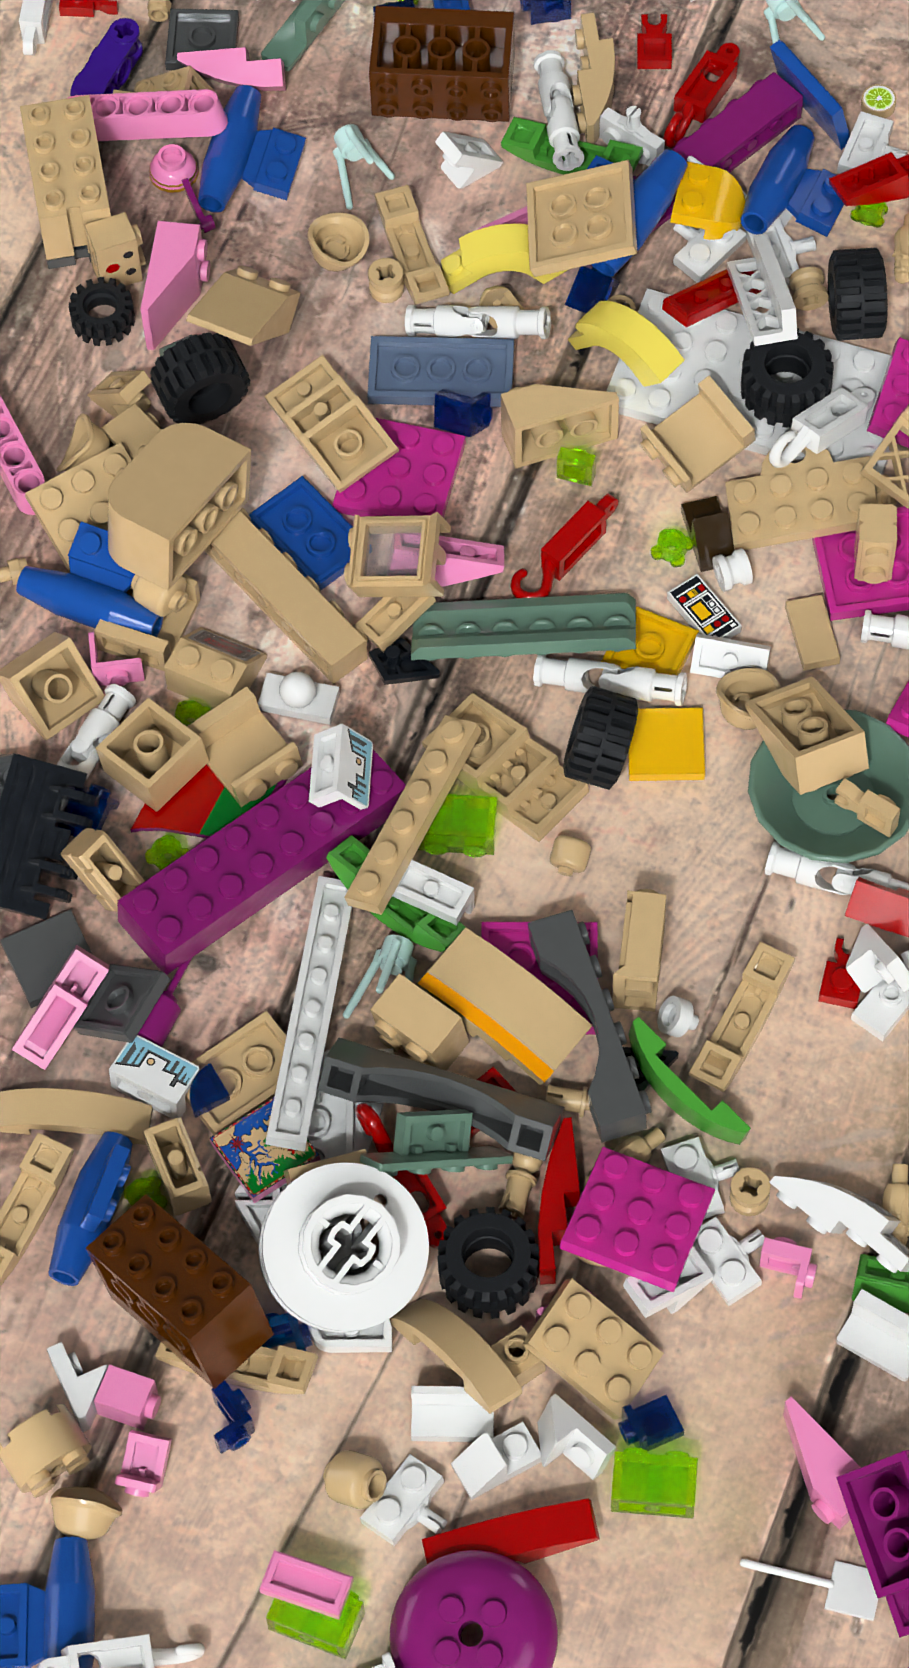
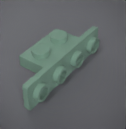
[261,0,345,71]
[360,1109,513,1177]

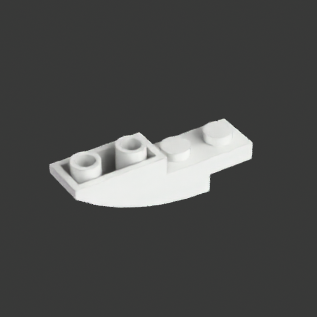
[770,1176,909,1273]

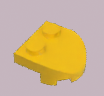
[670,161,745,240]

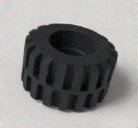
[828,247,888,341]
[741,328,834,427]
[150,333,251,424]
[563,686,638,790]
[437,1207,539,1319]

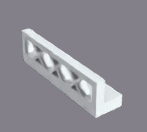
[727,234,798,346]

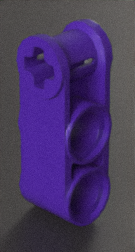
[70,18,143,96]

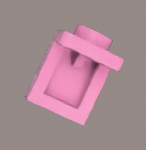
[759,1237,817,1299]
[115,1430,172,1497]

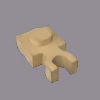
[834,778,901,838]

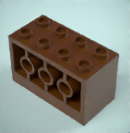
[369,6,515,122]
[86,1194,274,1389]

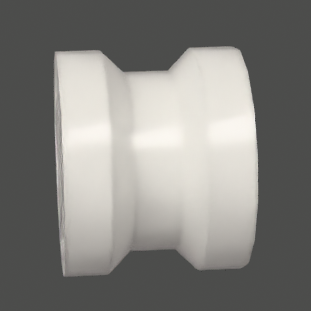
[712,548,753,592]

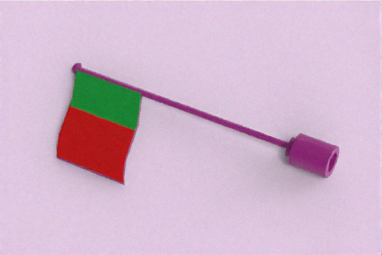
[130,764,288,1047]

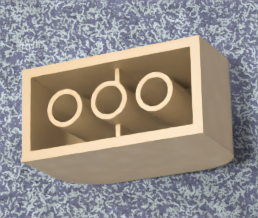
[108,423,251,591]

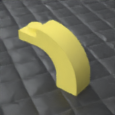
[441,224,569,294]
[568,301,685,387]

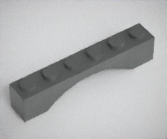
[528,910,652,1143]
[318,1038,564,1161]

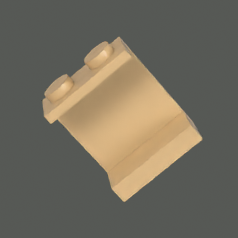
[640,375,756,493]
[94,574,200,671]
[187,686,303,807]

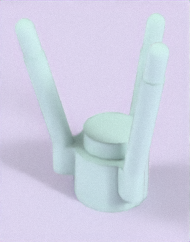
[763,0,825,44]
[332,124,395,210]
[343,935,417,1019]

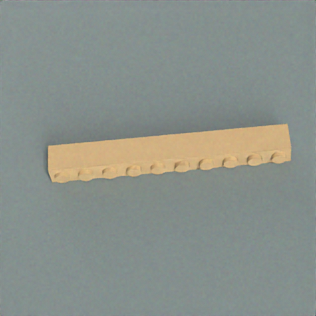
[101,404,368,684]

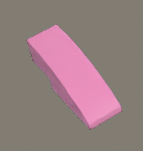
[177,47,286,91]
[12,945,109,1070]

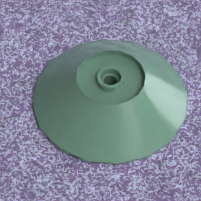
[748,709,909,863]

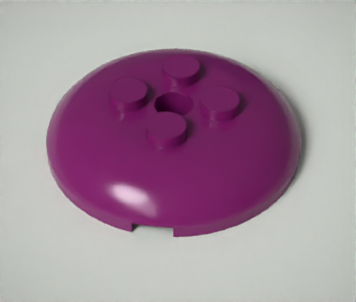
[389,1550,558,1668]

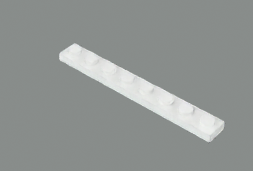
[265,876,352,1152]

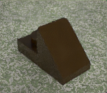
[681,496,735,572]

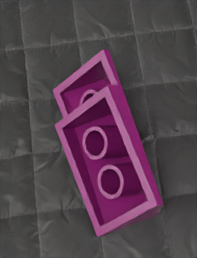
[836,1450,909,1638]

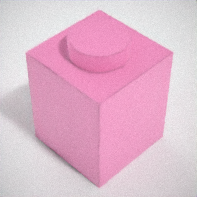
[94,1364,161,1430]

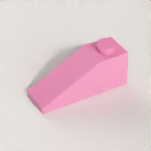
[387,534,504,587]
[783,1397,861,1530]

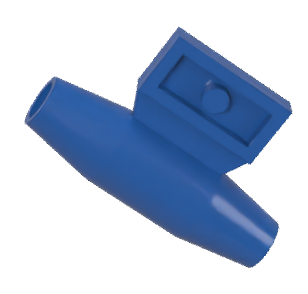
[198,85,306,213]
[741,125,844,237]
[587,149,688,277]
[16,522,163,637]
[48,1132,133,1286]
[0,1537,95,1668]

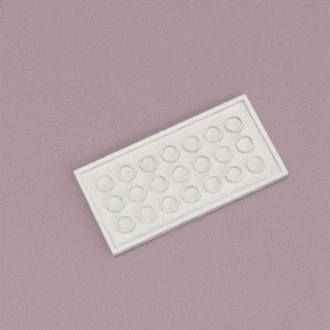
[607,288,891,475]

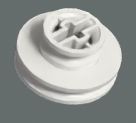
[258,1162,429,1332]

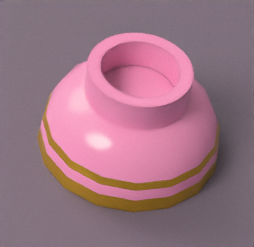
[149,144,199,193]

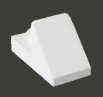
[435,131,503,189]
[846,924,909,993]
[623,1246,714,1318]
[47,1342,108,1432]
[537,1393,616,1480]
[451,1422,542,1500]

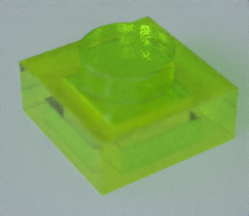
[557,447,596,487]

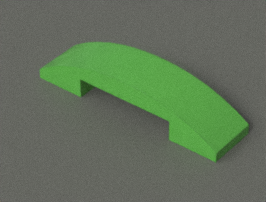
[501,117,643,175]
[327,835,467,952]
[628,1017,751,1145]

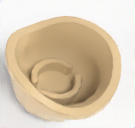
[307,213,369,272]
[56,413,110,472]
[716,668,781,730]
[50,1486,123,1540]

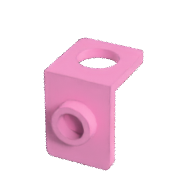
[88,632,145,686]

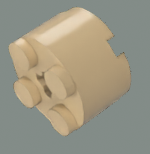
[0,1404,92,1498]

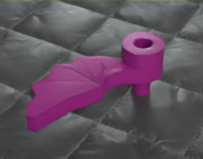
[181,178,216,233]

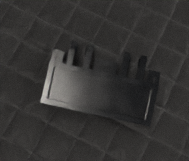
[0,753,100,920]

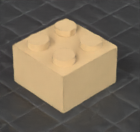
[96,698,209,812]
[370,973,469,1071]

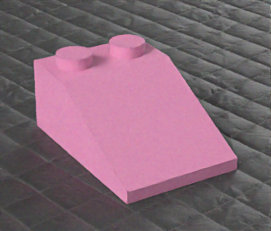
[140,221,210,350]

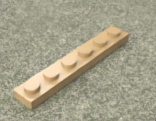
[344,715,482,915]

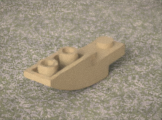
[571,13,615,144]

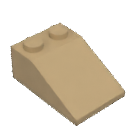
[186,266,301,346]
[501,384,619,469]
[745,676,869,795]

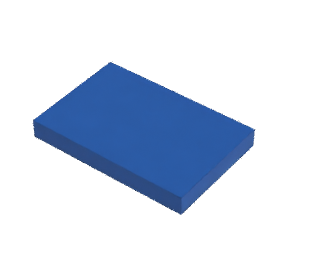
[770,40,850,150]
[249,476,373,591]

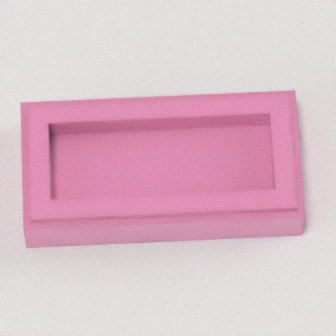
[259,1550,354,1620]

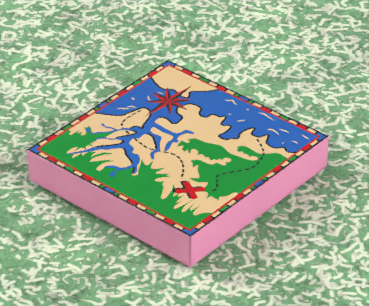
[210,1097,321,1203]

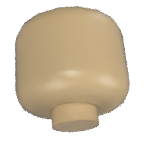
[550,835,591,877]

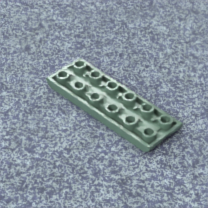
[411,593,636,661]

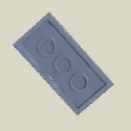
[367,336,514,407]

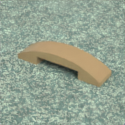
[375,185,450,304]
[689,941,795,1092]
[0,1088,153,1145]
[0,1133,74,1286]
[389,1299,522,1414]
[155,1342,318,1394]

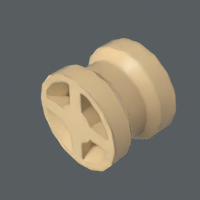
[368,258,404,303]
[789,266,829,311]
[729,1167,771,1216]

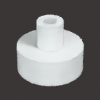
[657,996,699,1037]

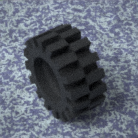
[69,277,135,346]

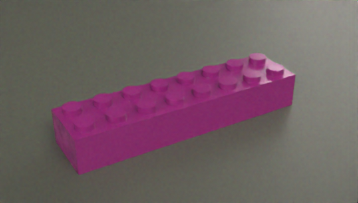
[117,749,406,975]

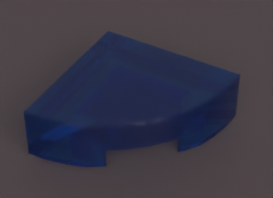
[190,1063,230,1118]

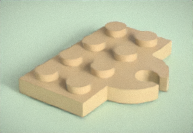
[725,444,878,550]

